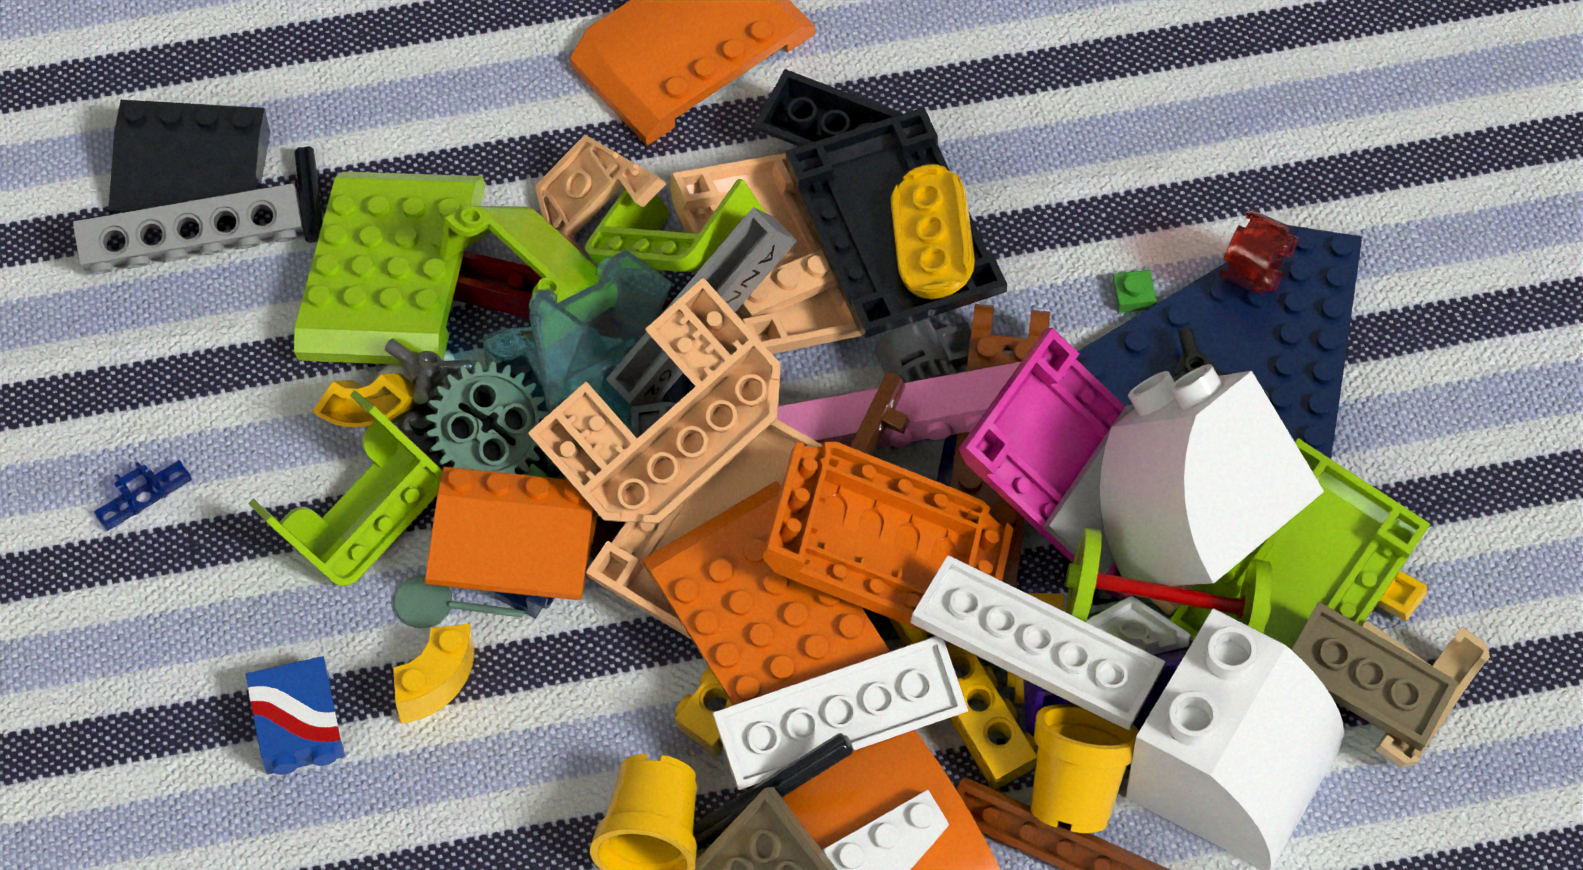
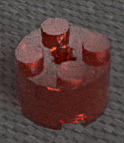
[1219,209,1299,296]

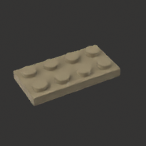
[1291,602,1459,751]

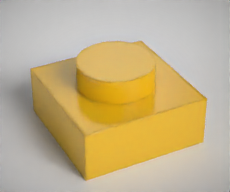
[1376,571,1428,622]

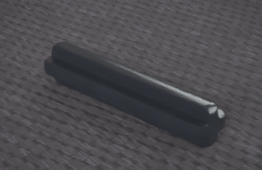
[294,146,323,243]

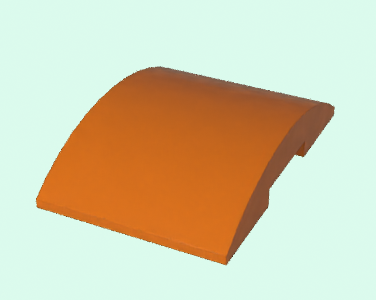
[755,730,1000,870]

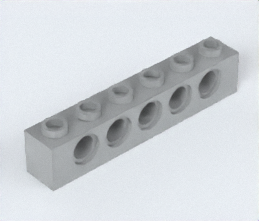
[73,183,303,274]

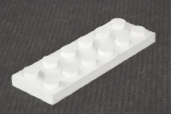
[910,555,1165,731]
[712,636,968,790]

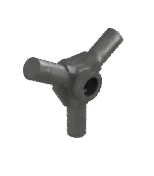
[384,338,472,404]

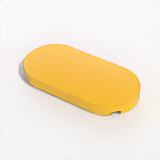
[891,164,975,299]

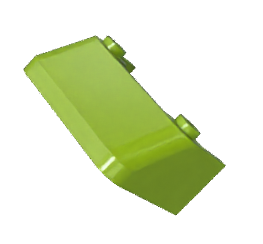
[585,179,766,273]
[248,390,443,586]

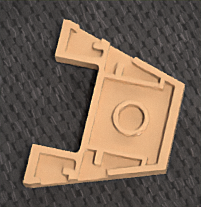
[535,135,666,256]

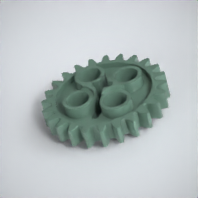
[424,361,549,474]

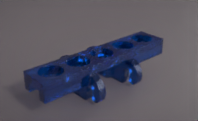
[94,460,192,532]

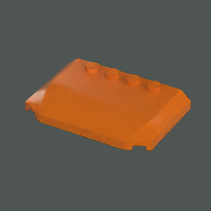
[570,0,815,146]
[762,442,1014,636]

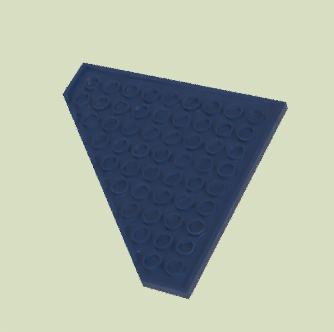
[936,225,1362,487]

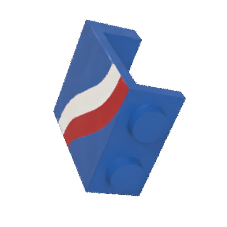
[245,656,346,775]

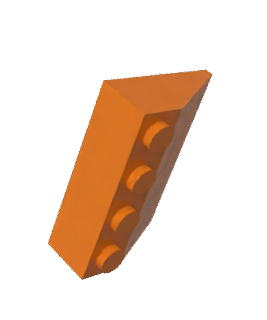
[425,467,598,601]

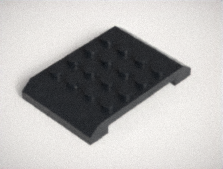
[786,107,1007,338]

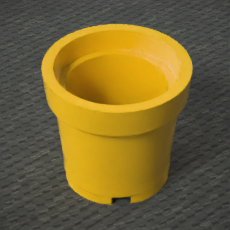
[1030,704,1139,833]
[590,754,697,870]

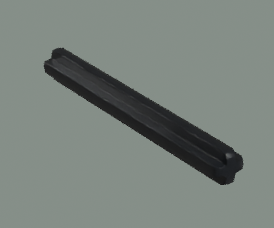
[693,733,854,850]

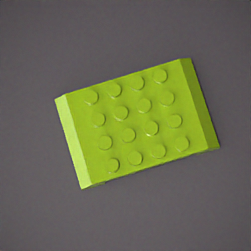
[294,172,486,365]
[1170,438,1431,649]

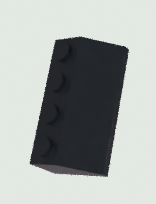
[753,69,903,147]

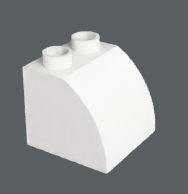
[1100,364,1324,586]
[1126,609,1344,870]

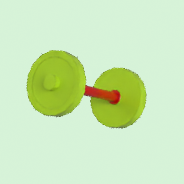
[1065,527,1272,634]

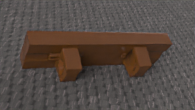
[850,371,910,456]

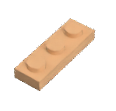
[738,249,838,318]

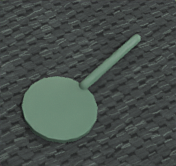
[395,575,525,628]

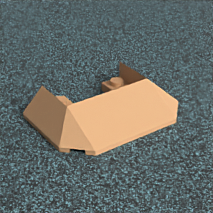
[528,278,781,524]

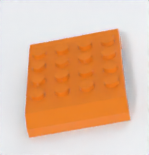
[642,481,890,705]

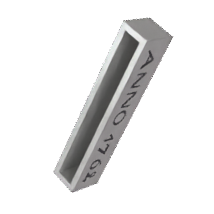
[606,207,797,406]

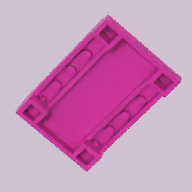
[959,328,1133,601]

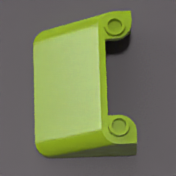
[440,206,617,349]

